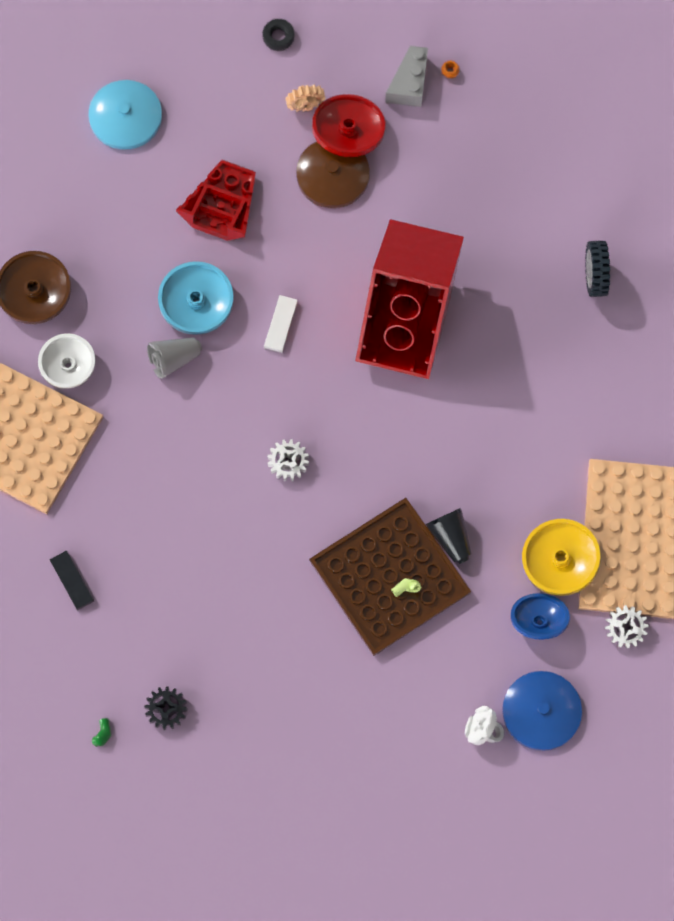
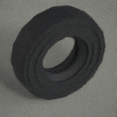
[262,18,295,51]

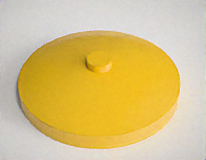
[522,519,600,596]

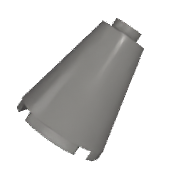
[147,338,202,379]

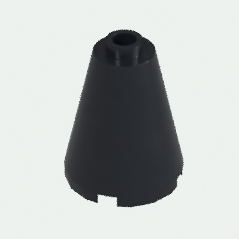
[426,508,471,564]

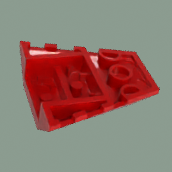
[176,160,256,241]

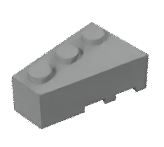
[385,46,428,107]

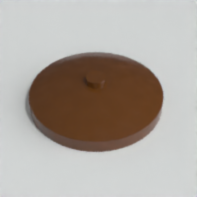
[296,141,370,208]
[0,251,71,324]

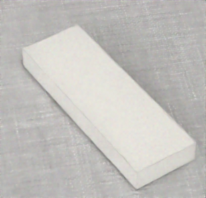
[264,295,298,353]

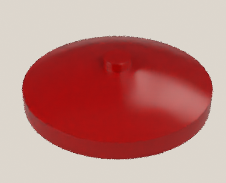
[312,94,386,157]

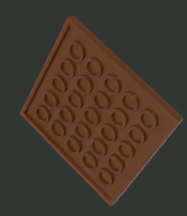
[309,497,471,656]

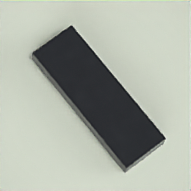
[49,550,94,611]

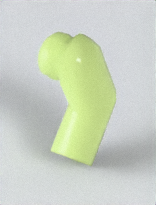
[391,579,421,597]

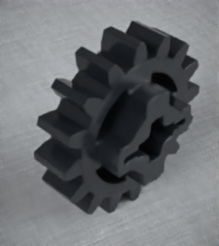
[144,686,188,730]

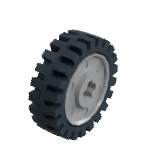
[585,241,610,297]

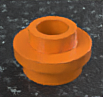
[441,60,459,78]

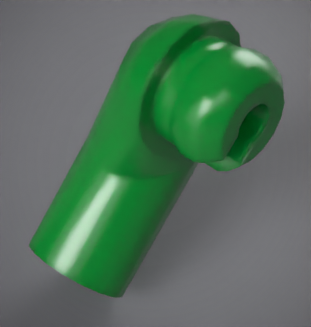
[92,718,111,747]

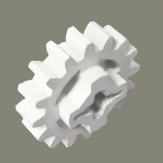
[267,439,309,481]
[605,605,648,648]

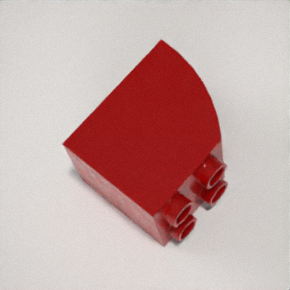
[355,219,464,379]

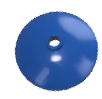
[511,593,570,640]

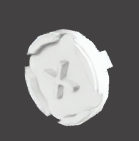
[465,706,504,745]

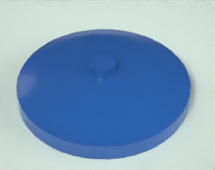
[502,671,582,751]

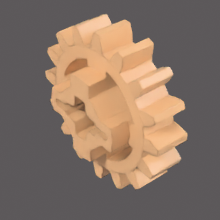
[285,85,326,112]

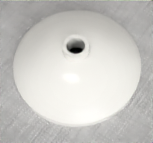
[38,334,95,389]

